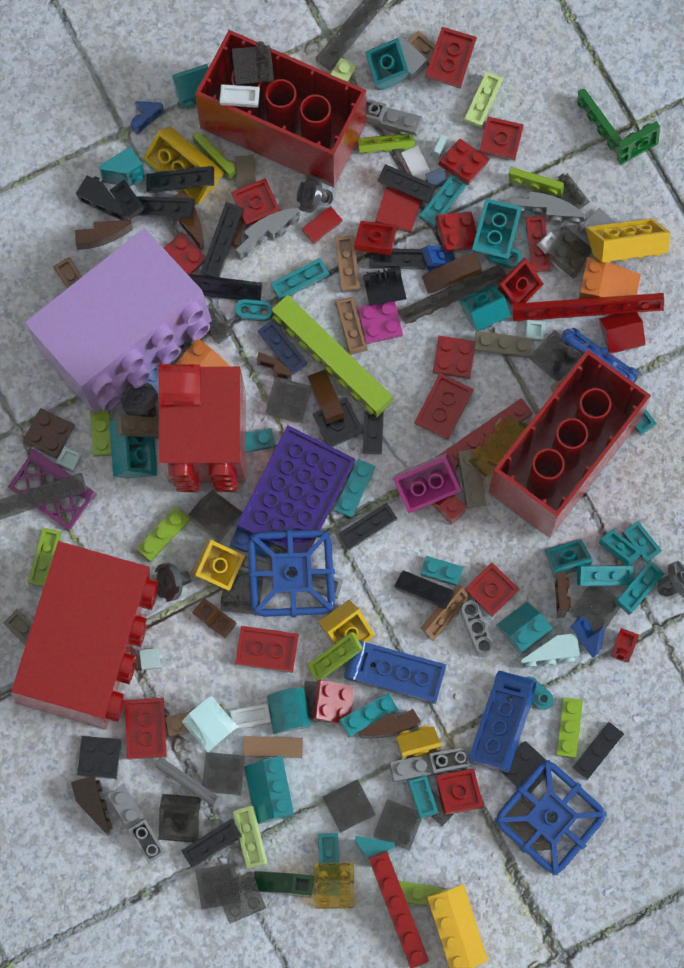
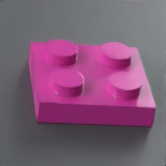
[358,302,403,344]

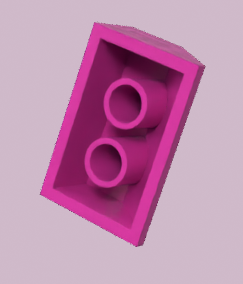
[393,452,462,513]

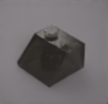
[188,490,243,543]
[159,794,202,843]

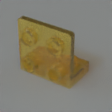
[314,863,355,909]

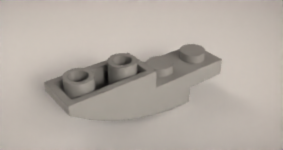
[366,99,423,136]
[510,192,585,224]
[236,207,300,261]
[388,747,471,782]
[107,784,165,864]

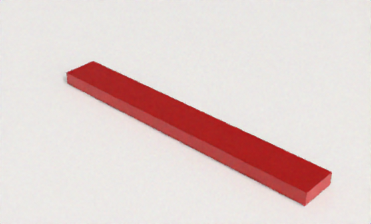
[512,293,664,322]

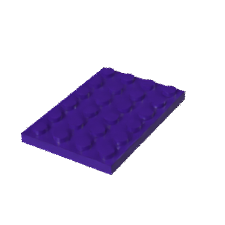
[236,425,356,553]

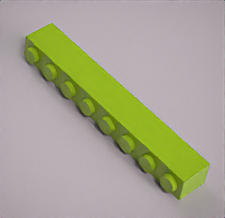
[271,295,393,417]

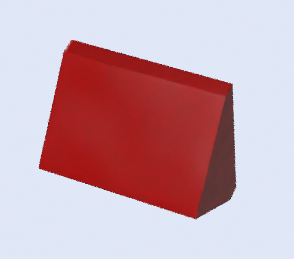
[498,258,544,305]
[599,313,646,354]

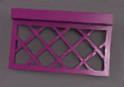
[8,449,97,531]

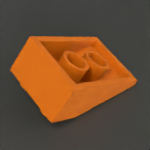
[578,257,641,299]
[175,339,230,367]

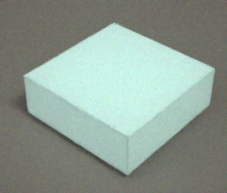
[433,135,447,160]
[525,320,546,342]
[56,446,82,472]
[140,648,161,670]

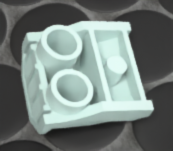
[182,696,238,753]

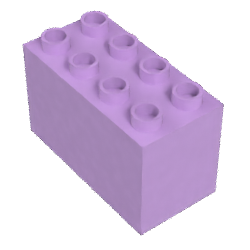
[24,228,212,415]

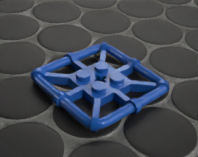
[561,328,638,383]
[247,529,335,618]
[495,760,607,875]

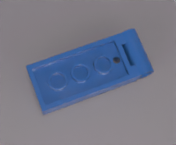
[344,640,447,704]
[468,670,537,773]

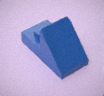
[130,101,164,135]
[422,245,455,272]
[570,616,605,658]

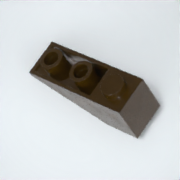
[71,776,113,836]

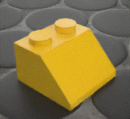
[190,540,245,591]
[318,599,375,645]
[396,725,441,760]

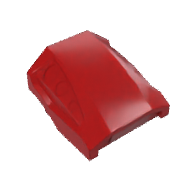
[158,363,201,406]

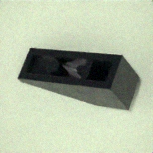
[76,175,128,220]

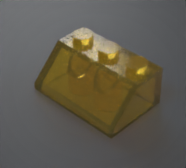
[469,416,528,476]

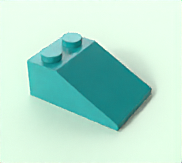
[472,198,522,260]

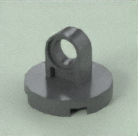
[297,175,333,213]
[121,383,158,417]
[658,561,684,598]
[154,562,192,602]

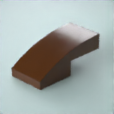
[257,352,293,381]
[192,598,237,639]

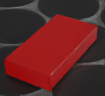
[302,206,343,244]

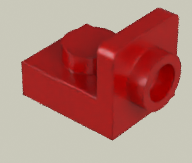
[611,628,639,663]

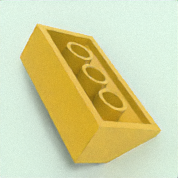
[143,126,225,205]
[586,218,671,263]
[426,883,488,968]

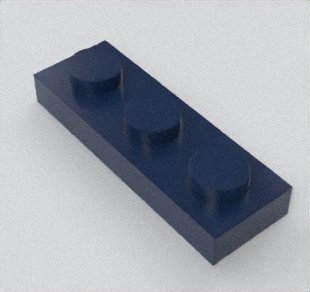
[258,320,307,376]

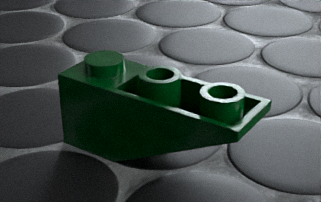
[252,871,314,898]

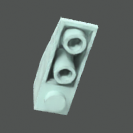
[520,633,580,668]

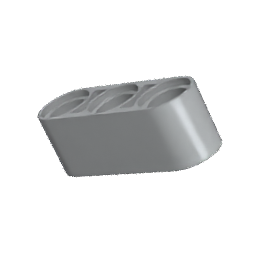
[461,601,493,657]

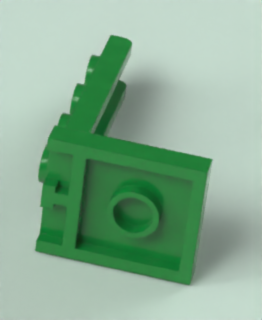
[577,89,661,165]

